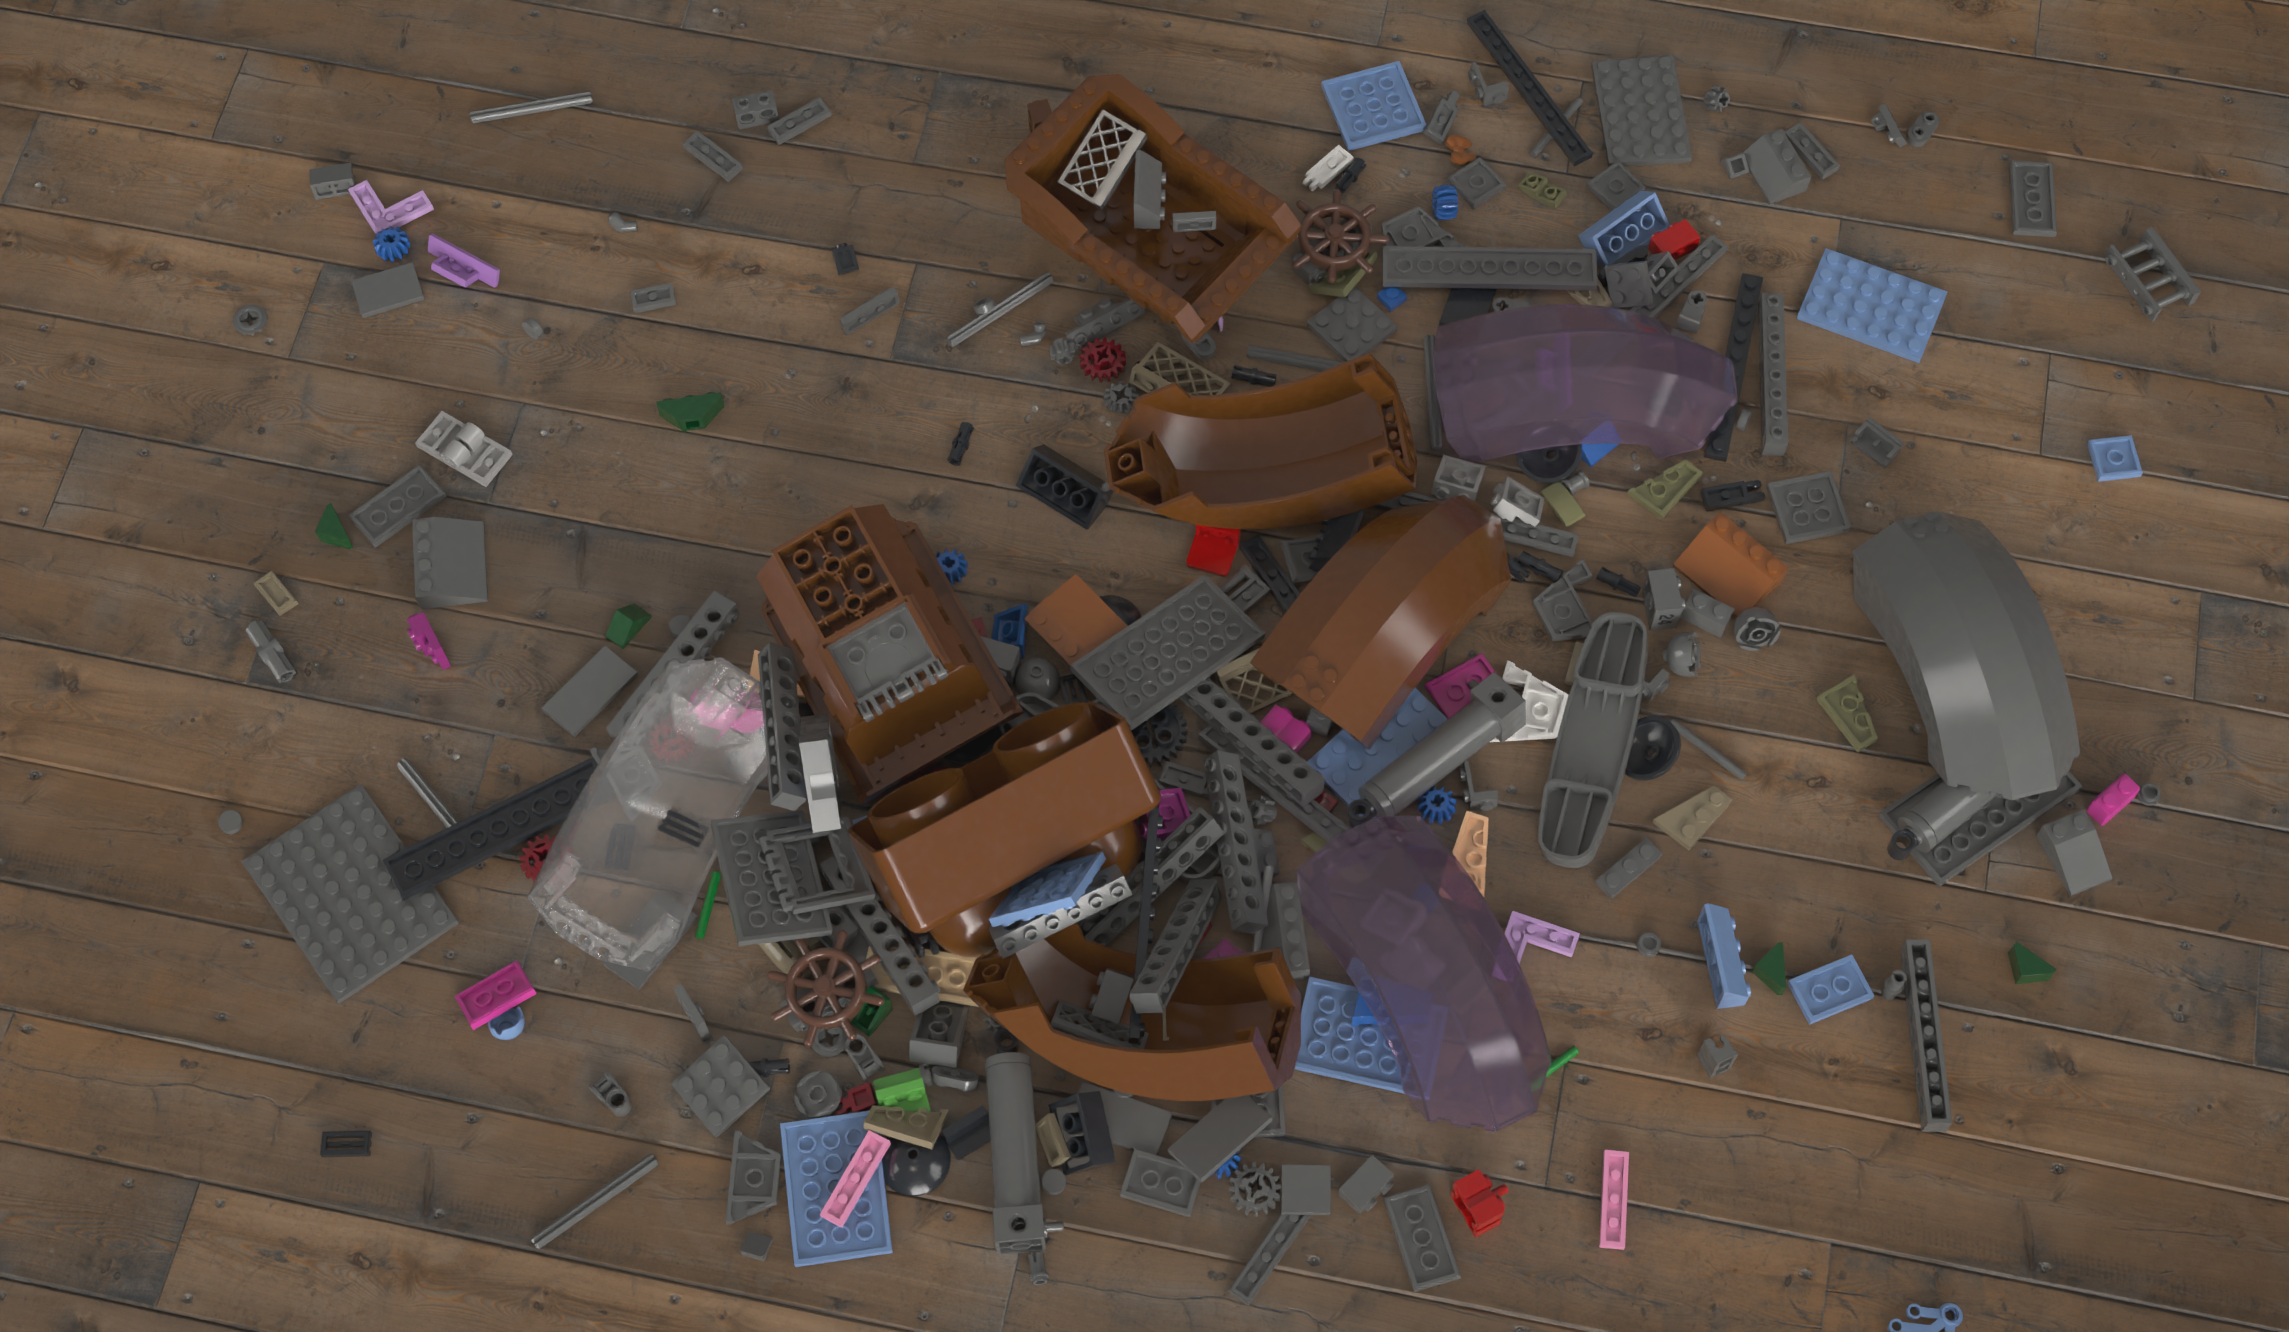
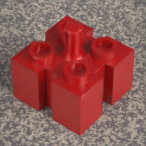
[1450,1169,1509,1238]

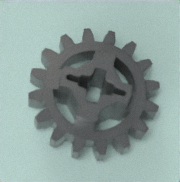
[1229,1162,1282,1217]

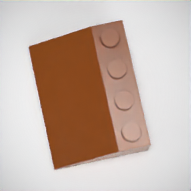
[1673,512,1789,618]
[1024,574,1128,665]

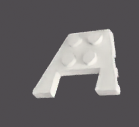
[1490,661,1569,742]

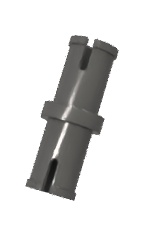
[1882,970,1907,1000]

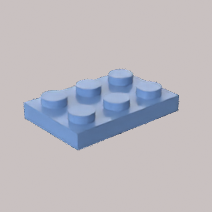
[1787,955,1874,1025]

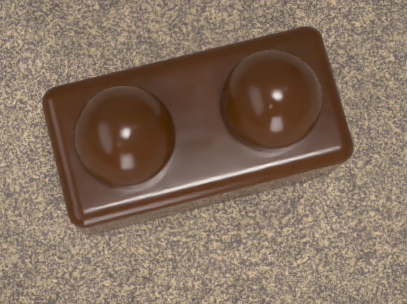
[847,701,1161,957]

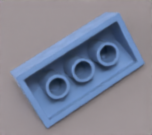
[1578,190,1670,269]
[1697,903,1751,1009]

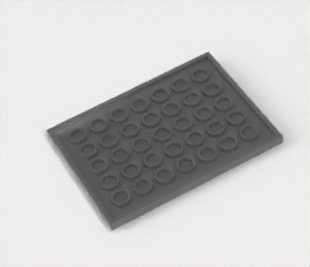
[241,784,459,1004]

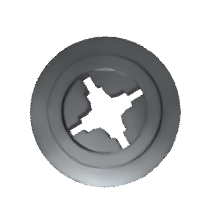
[233,305,268,336]
[1104,381,1138,413]
[812,1026,847,1058]

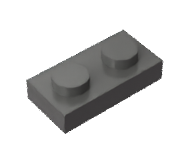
[630,283,676,313]

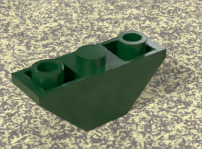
[656,392,724,432]

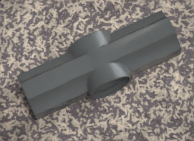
[245,620,296,683]

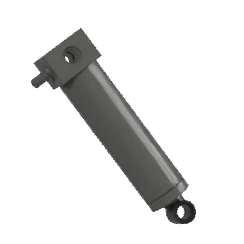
[1348,672,1526,831]
[1887,782,1999,860]
[985,1028,1064,1255]

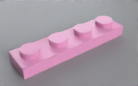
[820,1130,891,1228]
[1599,1150,1629,1250]

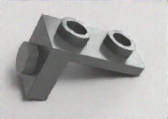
[1468,62,1509,106]
[1618,663,1670,701]
[1459,759,1498,811]

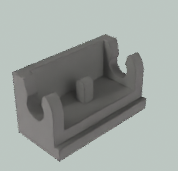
[309,163,356,200]
[1850,417,1904,469]
[1697,1035,1738,1078]

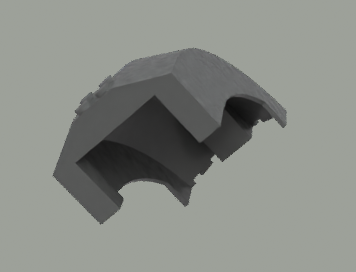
[1853,512,2080,800]

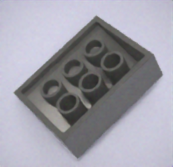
[412,517,488,610]

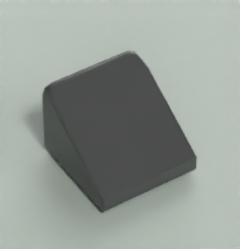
[1720,152,1750,179]
[740,1232,773,1262]

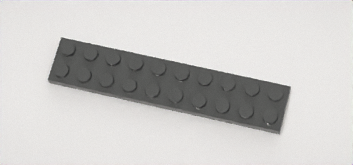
[1382,246,1598,290]

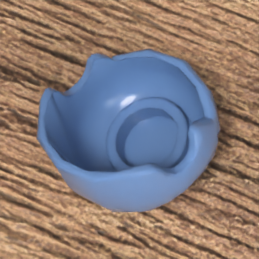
[488,1006,525,1040]

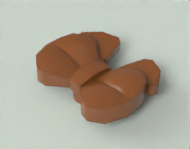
[1445,135,1476,164]

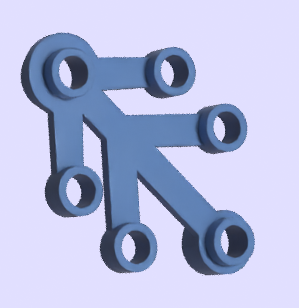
[1887,1303,1963,1332]

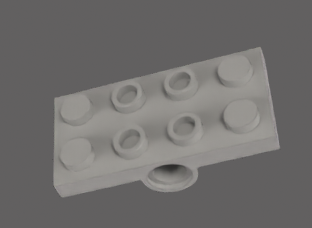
[415,411,512,487]

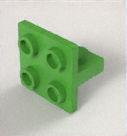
[873,1068,931,1112]

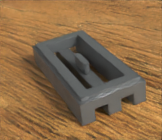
[1173,211,1216,232]

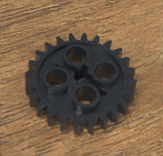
[1131,704,1188,768]

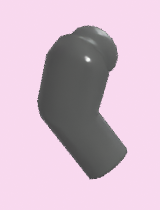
[608,212,638,233]
[1019,321,1047,347]

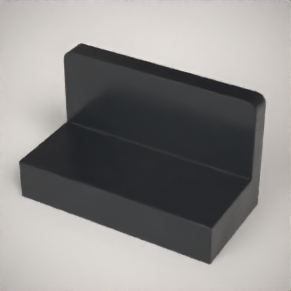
[941,1105,990,1160]

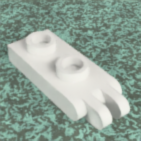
[1303,145,1354,191]

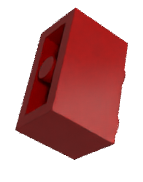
[1648,219,1700,261]

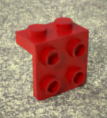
[1186,524,1241,577]

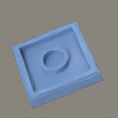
[2087,435,2143,482]

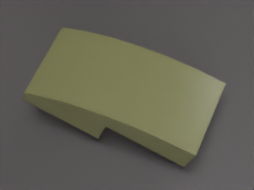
[1518,172,1567,209]
[1540,482,1585,527]

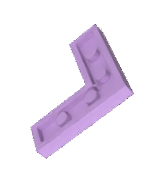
[348,180,434,233]
[1490,911,1580,984]

